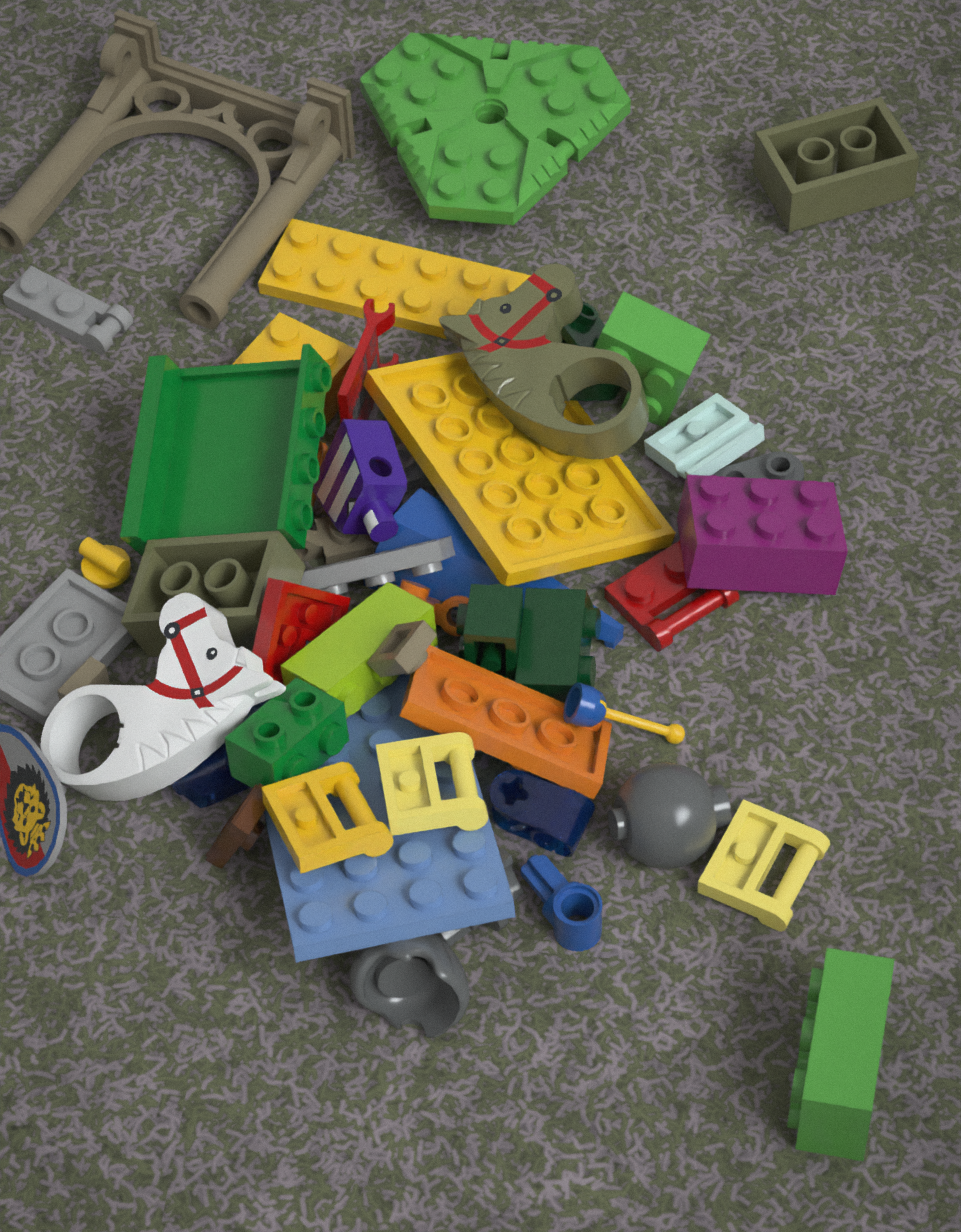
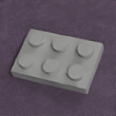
[0,568,134,726]

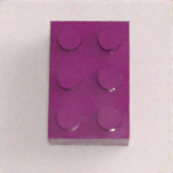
[677,475,848,595]

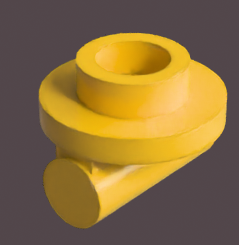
[79,537,131,589]

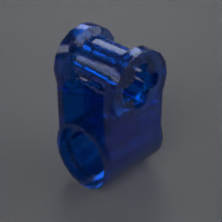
[490,769,596,857]

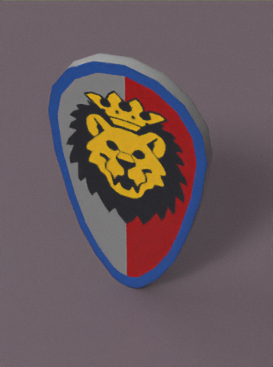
[0,724,67,878]

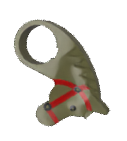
[439,264,649,459]

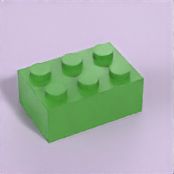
[787,948,895,1161]

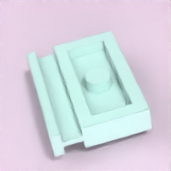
[644,393,765,480]

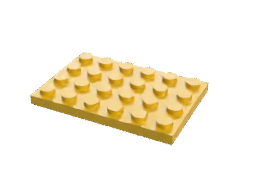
[363,352,676,587]

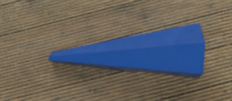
[363,488,624,649]

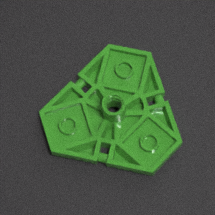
[360,33,631,225]

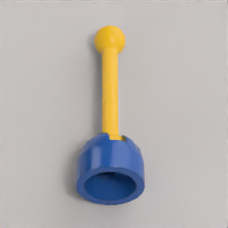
[563,682,685,744]

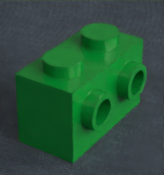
[224,677,350,788]

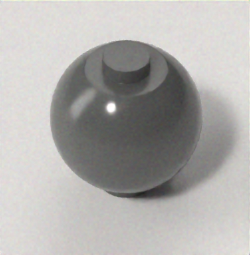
[608,762,731,869]

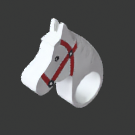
[40,593,286,801]

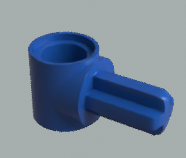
[520,855,602,951]

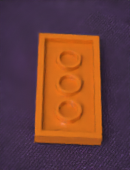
[399,645,612,800]

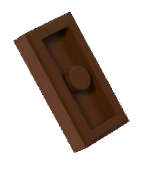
[205,783,266,869]

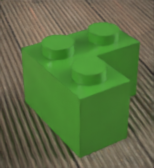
[595,291,711,427]

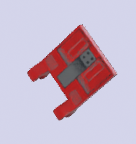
[337,298,399,424]

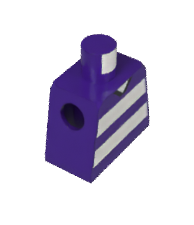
[313,419,407,542]

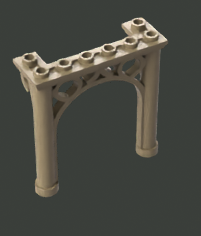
[0,9,356,330]

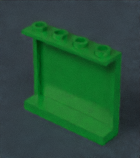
[120,344,332,556]

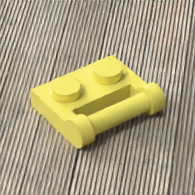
[376,732,488,836]
[697,799,830,931]

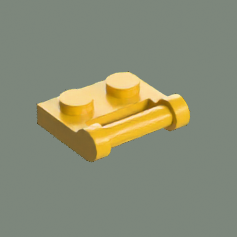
[261,762,394,874]

